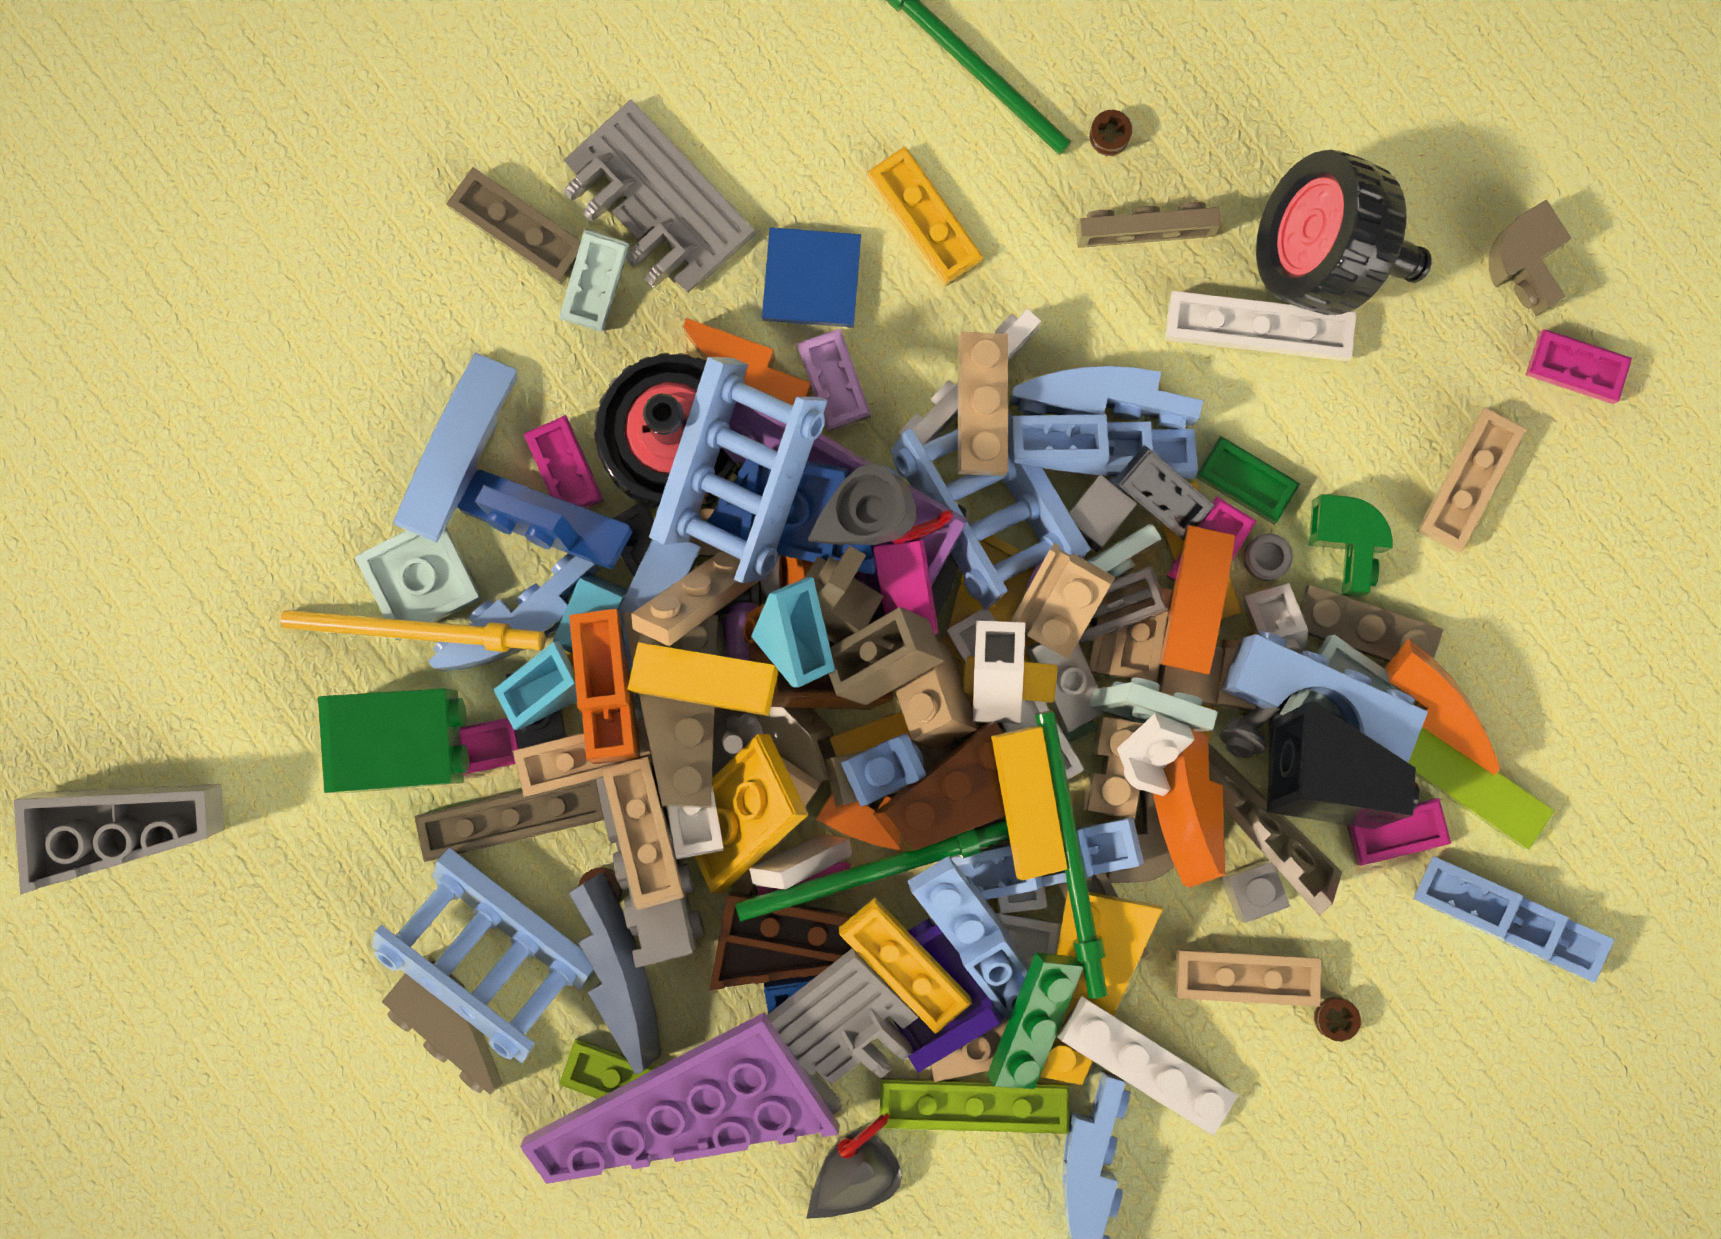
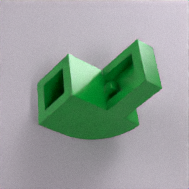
[1308,494,1393,597]

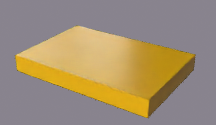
[694,734,809,893]

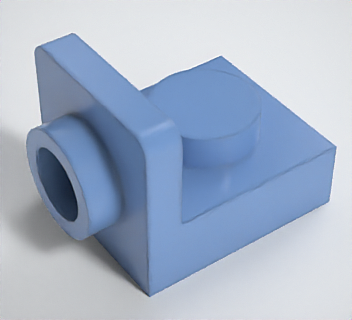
[841,733,926,807]

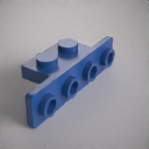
[457,470,633,569]

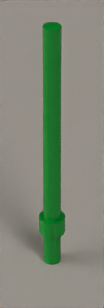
[885,0,1072,155]
[1035,710,1108,999]
[735,821,1010,922]

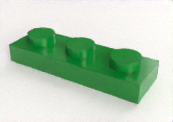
[986,952,1084,1089]

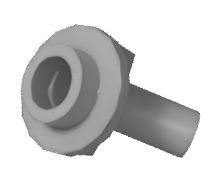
[1220,706,1281,758]
[721,711,763,757]

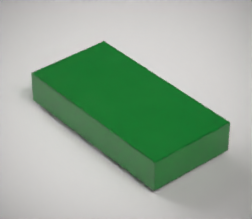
[1196,436,1300,525]

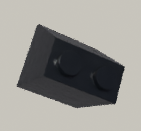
[1266,702,1419,829]

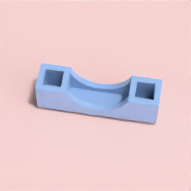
[1221,631,1428,762]

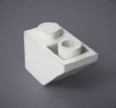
[973,621,1025,724]

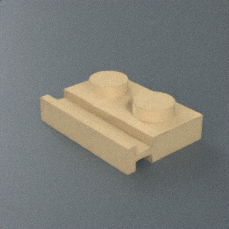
[1010,543,1115,659]
[1089,584,1172,683]

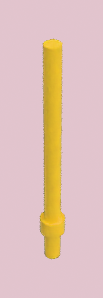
[280,610,546,652]

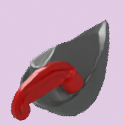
[808,463,953,545]
[806,1113,902,1219]

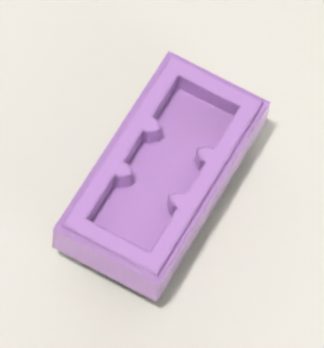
[797,329,871,433]

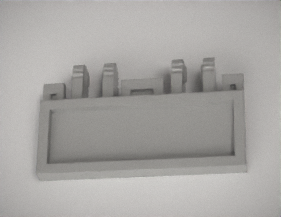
[564,99,756,294]
[767,948,918,1115]

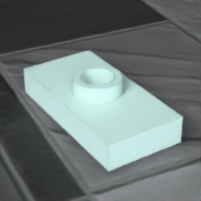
[559,228,630,332]
[1088,524,1162,579]

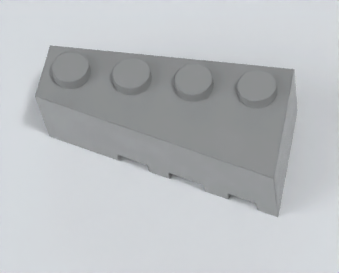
[596,765,705,968]
[14,784,224,894]

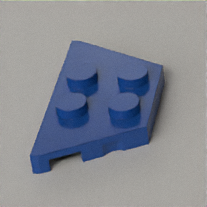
[706,459,877,574]

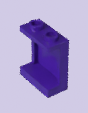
[892,918,1004,1073]

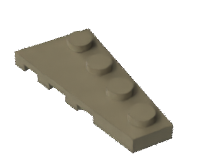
[622,612,718,808]
[1208,743,1342,916]

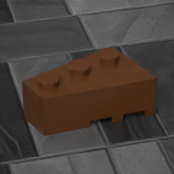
[873,722,1005,851]
[709,891,855,991]

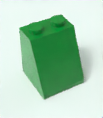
[318,688,469,793]

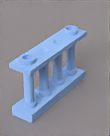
[649,357,828,583]
[890,412,1091,611]
[371,848,594,1063]

